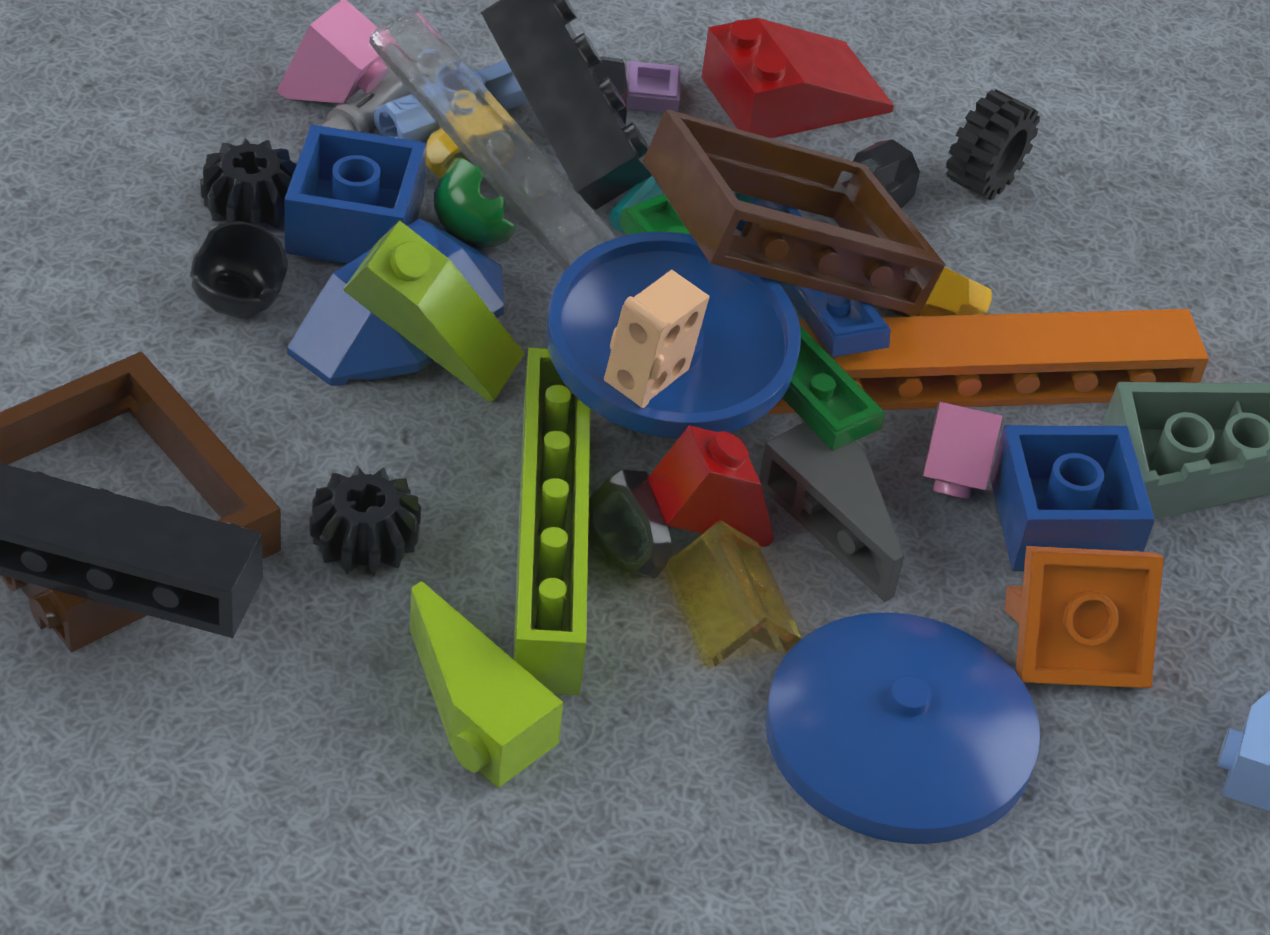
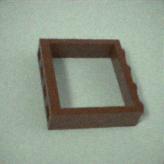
[643,109,946,316]
[0,351,281,652]

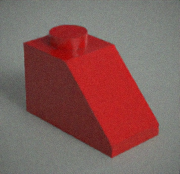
[647,425,774,547]

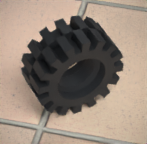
[946,89,1040,200]

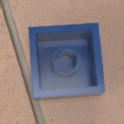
[284,124,426,263]
[990,425,1155,571]

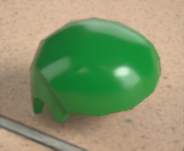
[434,158,516,248]

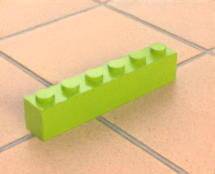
[513,347,590,696]

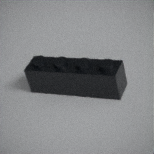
[481,0,652,210]
[0,463,263,638]

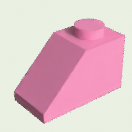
[276,0,394,103]
[922,402,1003,499]

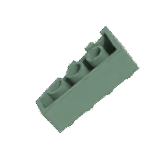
[1101,382,1270,519]

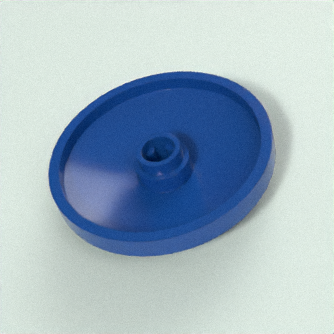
[546,232,801,439]
[766,613,1040,844]

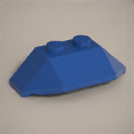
[287,218,504,386]

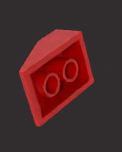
[701,18,894,138]

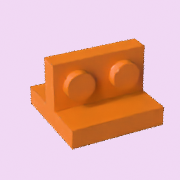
[1004,546,1164,688]

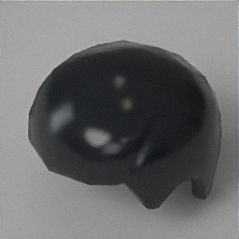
[190,221,288,318]

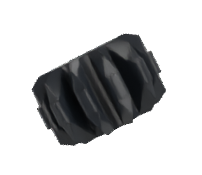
[200,138,297,228]
[309,465,421,576]

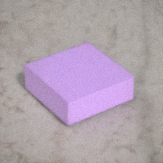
[626,61,681,112]

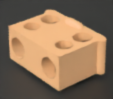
[604,270,710,408]

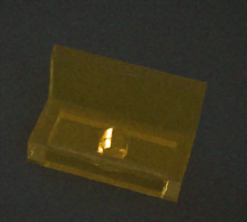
[663,520,802,668]

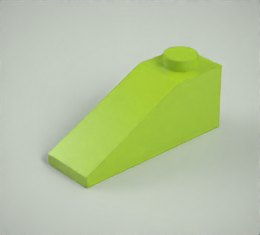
[343,220,525,402]
[409,581,563,788]

